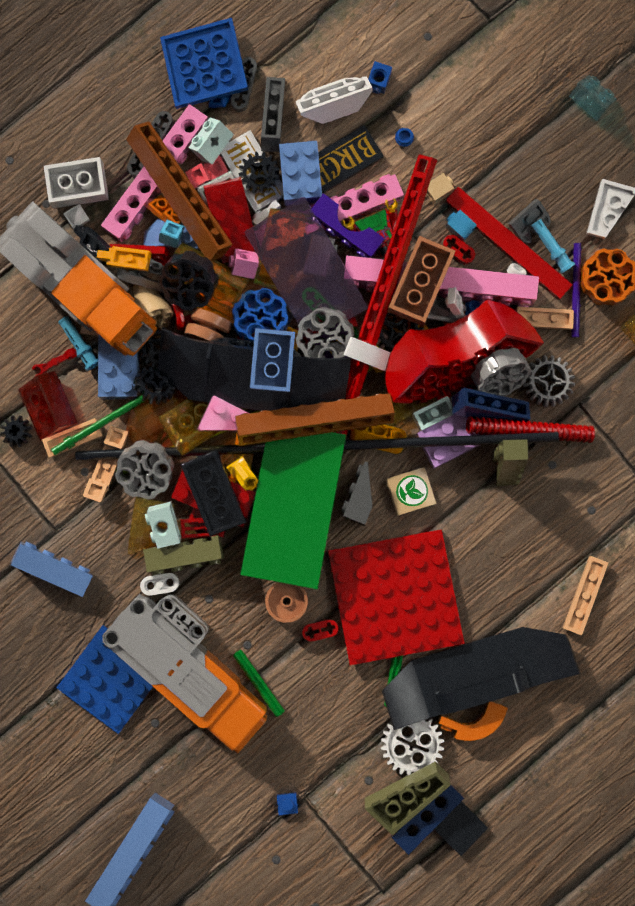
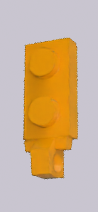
[97,246,152,272]

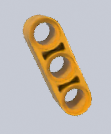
[349,425,407,454]

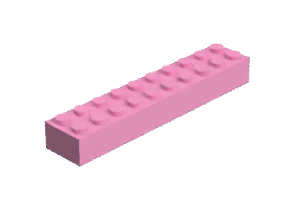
[344,256,539,307]

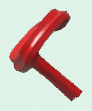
[170,303,195,331]

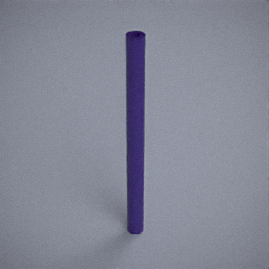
[571,243,581,338]

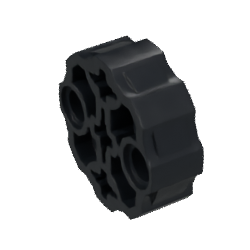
[159,251,219,311]

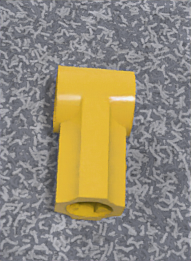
[226,455,259,491]

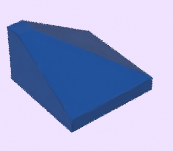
[209,95,232,108]

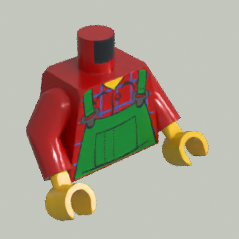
[341,198,398,258]

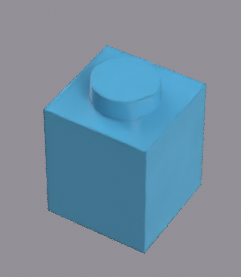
[446,210,477,241]

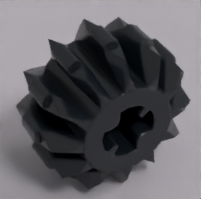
[0,415,33,448]

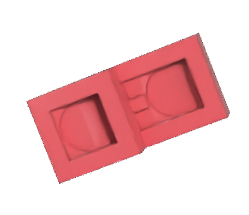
[185,155,229,189]

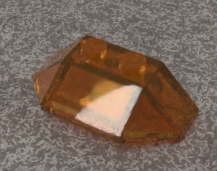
[126,388,201,444]

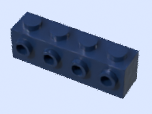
[451,388,531,422]

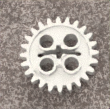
[381,718,444,776]

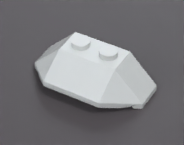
[296,77,373,124]

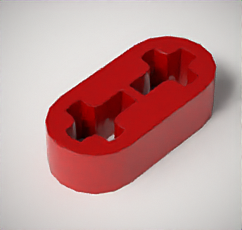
[443,235,475,265]
[302,619,338,641]

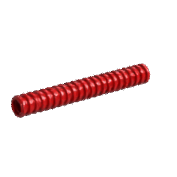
[466,416,595,443]

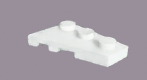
[586,179,635,239]

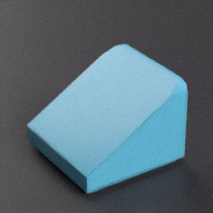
[159,220,185,248]

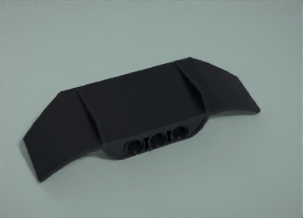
[158,329,351,411]
[382,627,581,730]

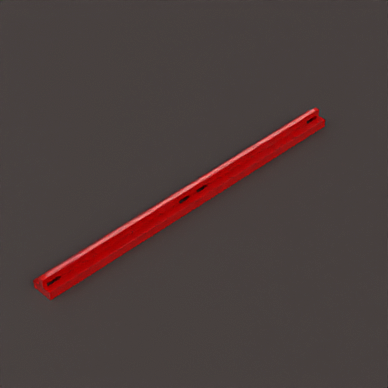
[334,154,437,435]

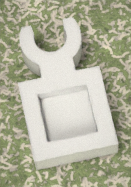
[252,200,281,230]
[445,287,466,320]

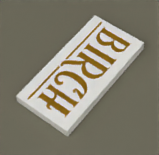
[220,130,284,213]

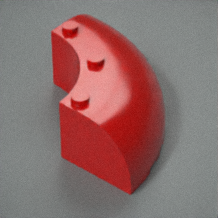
[385,300,544,403]

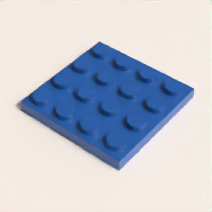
[160,18,249,109]
[57,625,153,734]

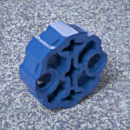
[232,288,289,341]

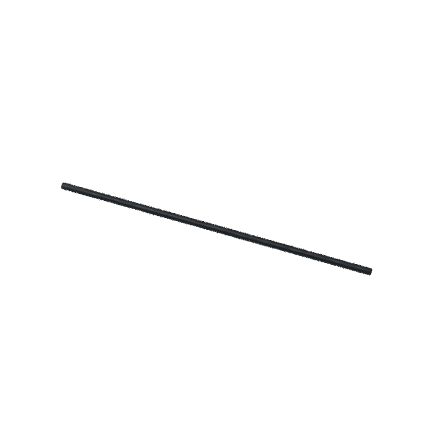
[75,432,559,460]

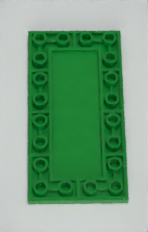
[241,432,346,589]

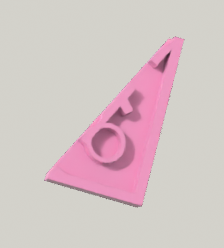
[197,396,250,431]

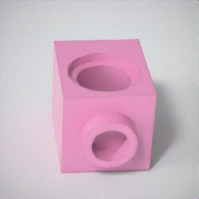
[228,249,259,279]

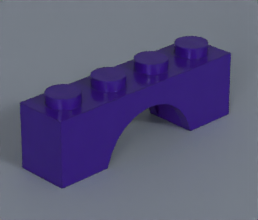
[309,193,385,258]

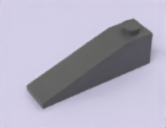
[261,77,285,152]

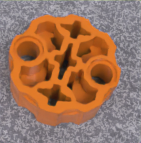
[580,248,635,306]

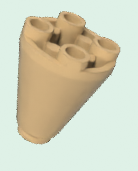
[133,277,174,329]

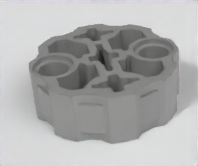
[296,307,355,358]
[471,348,531,396]
[115,440,174,500]

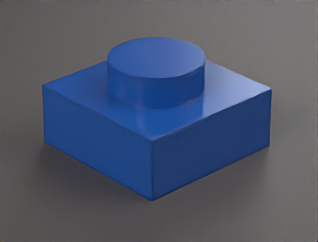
[277,792,298,815]

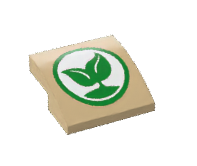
[385,467,436,516]

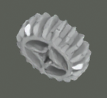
[523,355,575,407]

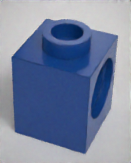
[368,61,392,94]

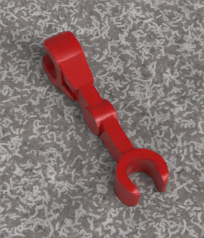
[32,348,77,377]

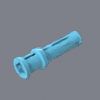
[531,219,575,274]
[58,316,98,371]

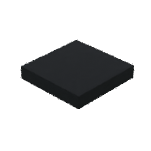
[434,801,488,856]

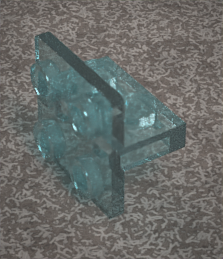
[569,75,617,121]

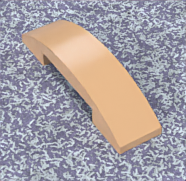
[83,426,129,503]

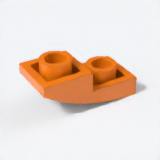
[147,195,182,224]

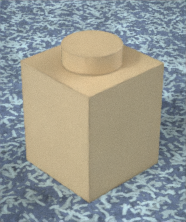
[426,173,454,205]

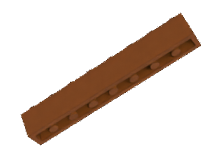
[126,121,232,261]
[235,393,395,446]

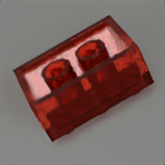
[18,371,78,441]

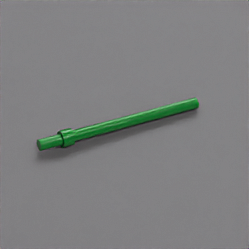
[51,395,148,455]

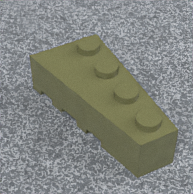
[491,440,528,486]
[143,535,225,575]
[365,761,451,835]

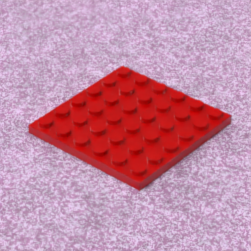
[328,529,465,665]

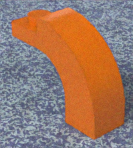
[438,701,508,741]

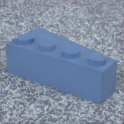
[11,541,92,597]

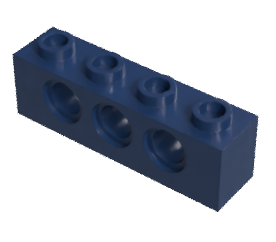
[391,783,464,855]

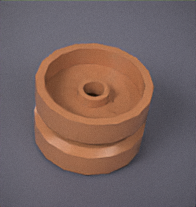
[184,308,233,342]
[265,582,308,623]

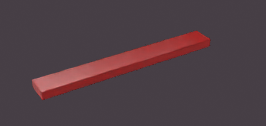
[445,187,572,300]

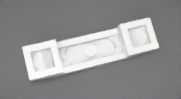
[344,337,391,372]

